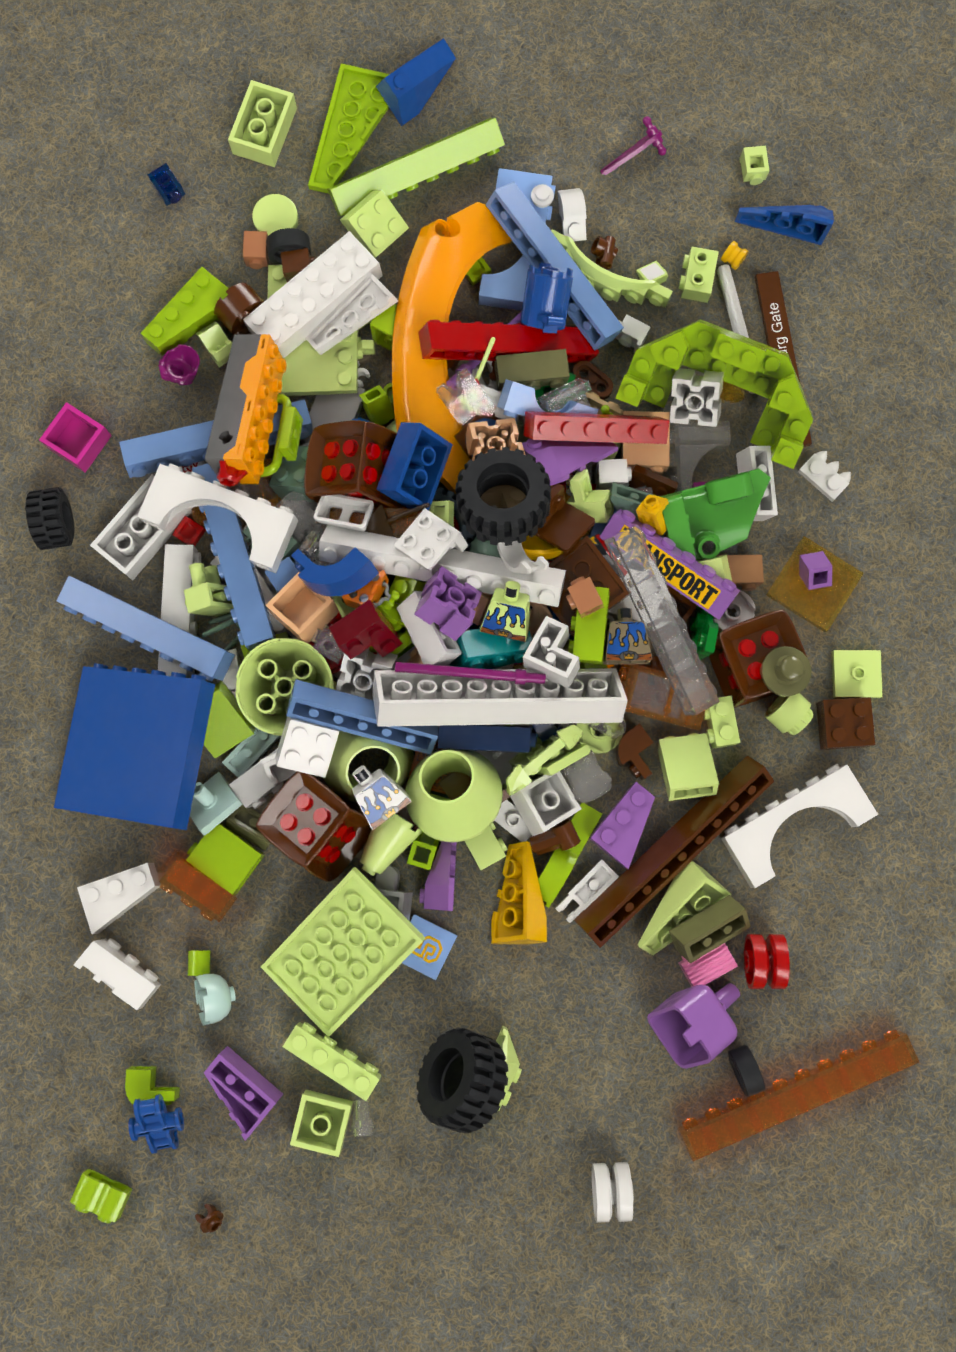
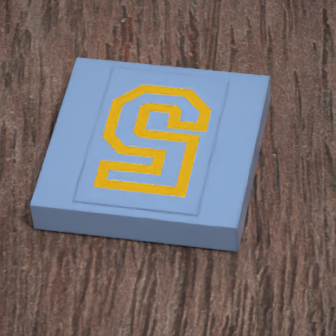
[402,914,457,980]

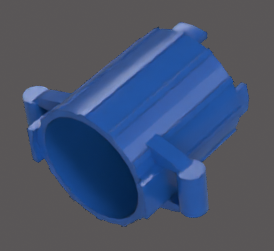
[520,262,573,333]

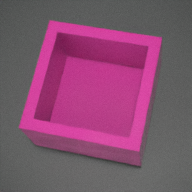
[39,402,112,473]

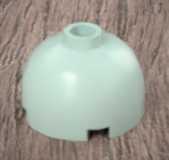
[194,974,236,1026]

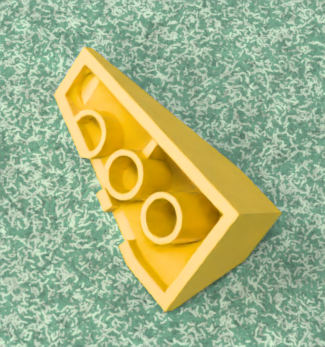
[491,841,547,944]

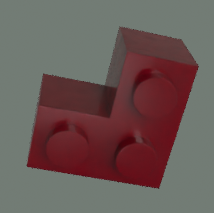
[329,599,403,659]

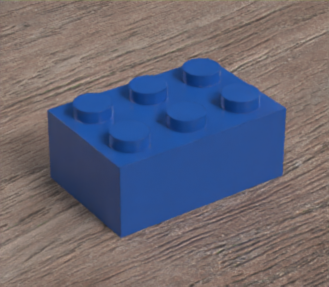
[376,422,453,511]

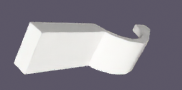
[492,505,549,574]

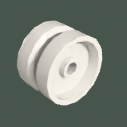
[592,1162,634,1223]

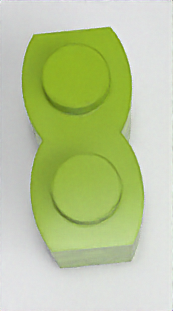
[70,1169,132,1223]

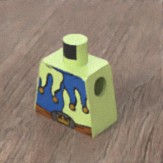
[480,581,530,642]

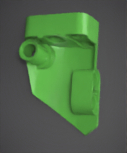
[659,468,771,561]

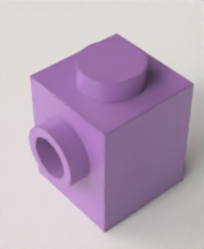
[799,551,832,590]

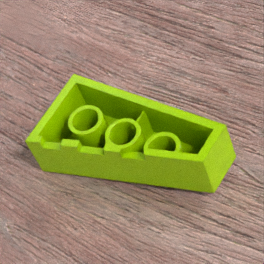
[140,267,229,356]

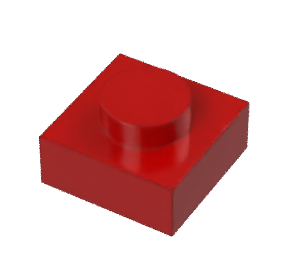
[172,516,206,546]

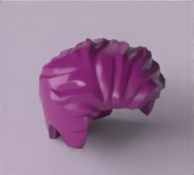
[158,344,200,385]

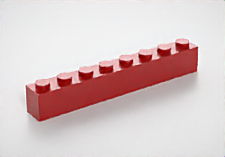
[418,319,599,363]

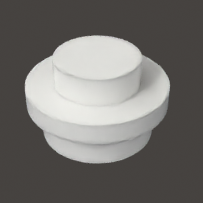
[531,184,554,208]

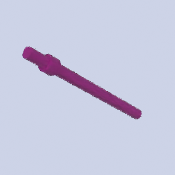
[395,662,546,685]

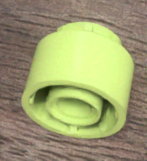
[764,693,814,735]

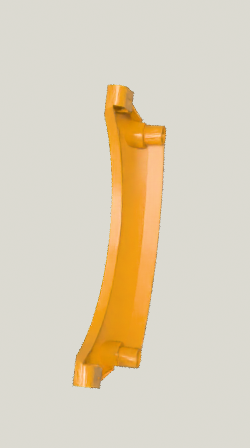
[392,202,512,494]

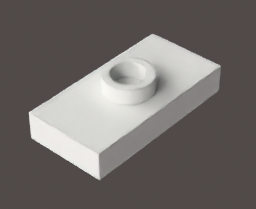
[494,800,531,842]

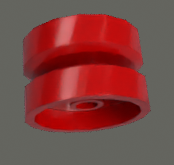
[744,934,790,989]

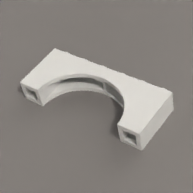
[137,464,298,573]
[721,764,878,888]

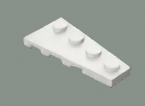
[305,273,398,355]

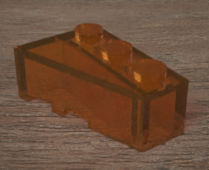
[157,849,237,922]

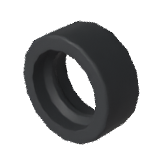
[266,228,311,265]
[728,1045,766,1097]

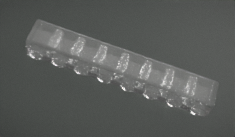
[604,525,720,715]

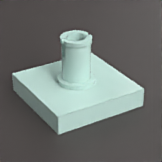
[190,772,243,836]

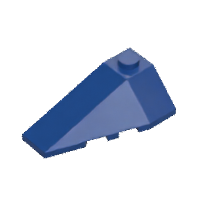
[735,205,834,245]

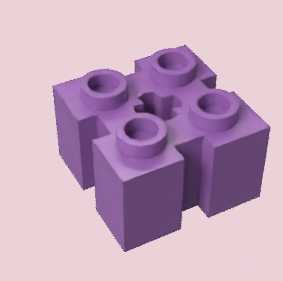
[414,566,482,641]

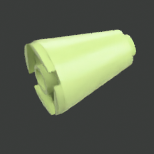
[360,814,422,876]

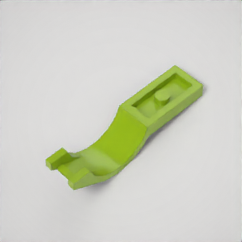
[538,802,602,908]

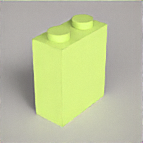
[658,733,719,801]

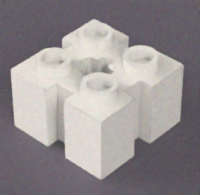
[670,368,724,427]
[336,648,398,700]

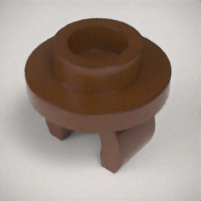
[195,1204,223,1233]

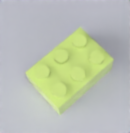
[228,80,297,167]

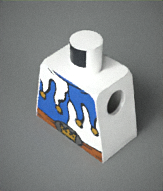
[352,765,412,830]

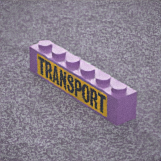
[599,509,740,620]

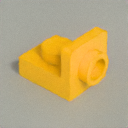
[636,494,669,536]

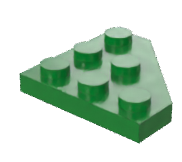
[684,605,719,662]

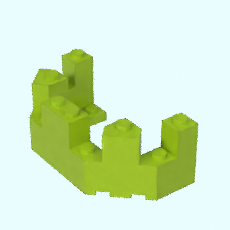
[615,319,813,469]

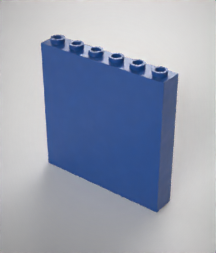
[54,663,215,830]

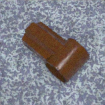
[529,819,581,855]

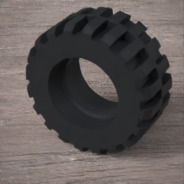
[455,447,551,546]
[416,1028,508,1133]

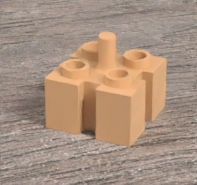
[466,418,525,461]

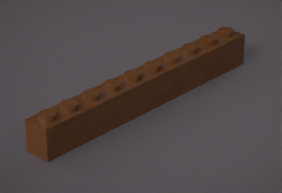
[574,755,775,948]

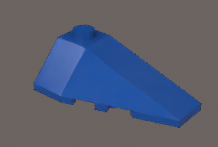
[376,38,456,126]

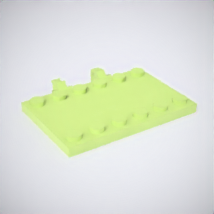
[267,265,375,396]

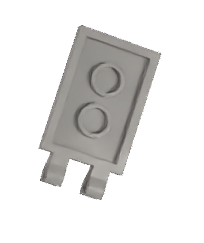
[300,387,366,446]

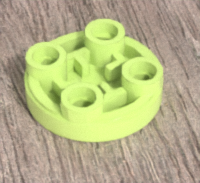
[252,194,298,236]

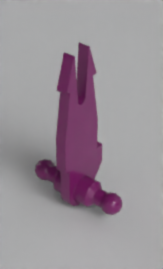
[600,116,666,175]

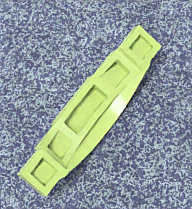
[551,229,673,308]

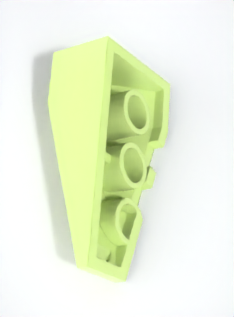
[637,861,731,955]

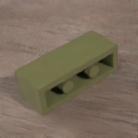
[494,349,570,391]
[669,895,751,963]

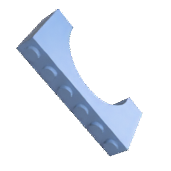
[479,168,556,311]

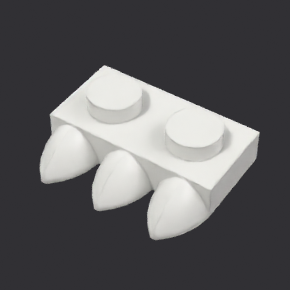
[798,451,851,502]

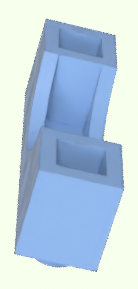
[497,379,599,419]

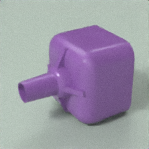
[647,983,740,1069]

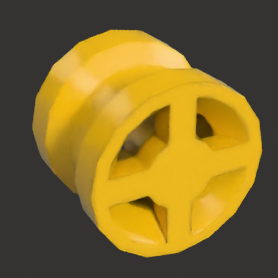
[721,241,749,270]

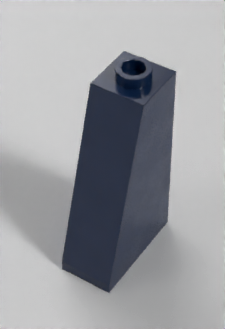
[438,725,537,753]

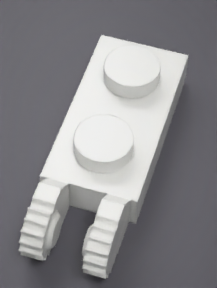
[555,859,619,923]

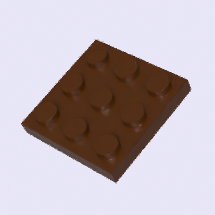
[548,536,631,637]

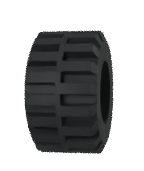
[25,487,75,550]

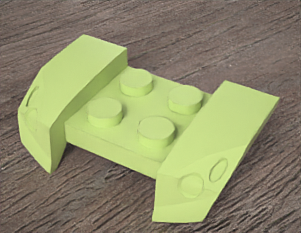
[502,724,583,796]

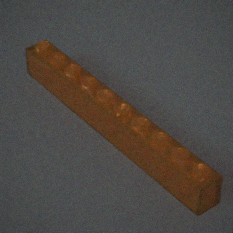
[678,1030,919,1161]

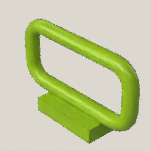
[260,394,303,477]

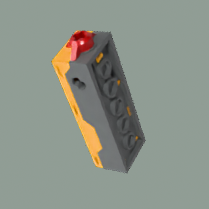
[205,334,287,487]

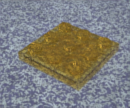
[766,536,864,633]

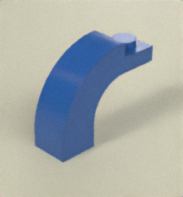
[291,547,379,597]

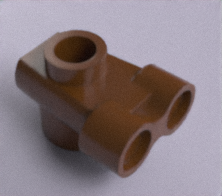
[590,236,618,269]

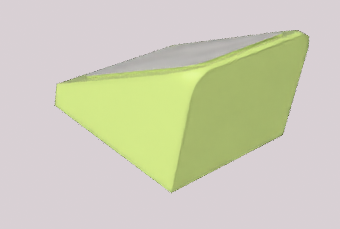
[636,261,668,284]

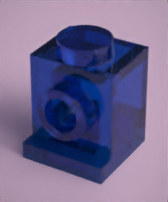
[147,163,185,206]

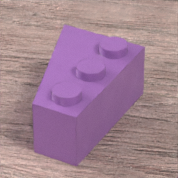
[589,782,655,869]
[204,1046,283,1141]

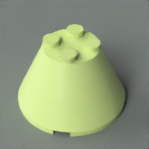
[235,638,334,736]

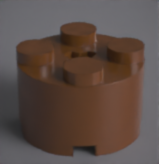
[214,282,264,335]

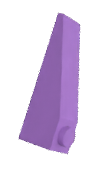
[522,439,618,486]
[420,841,457,911]

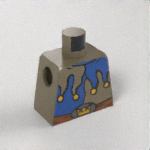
[602,608,652,665]

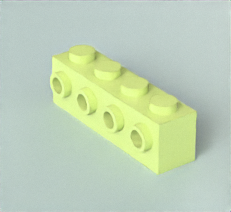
[283,1022,381,1101]

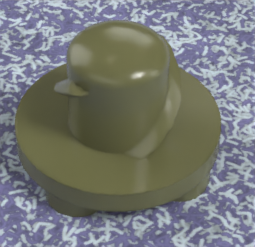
[760,646,812,697]

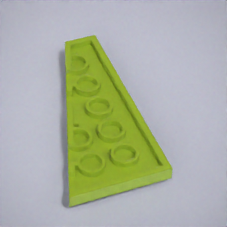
[308,63,390,194]

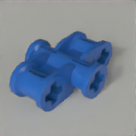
[128,1094,184,1154]

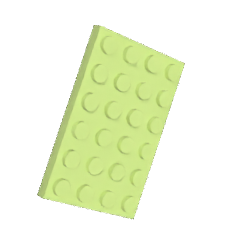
[261,867,426,1037]

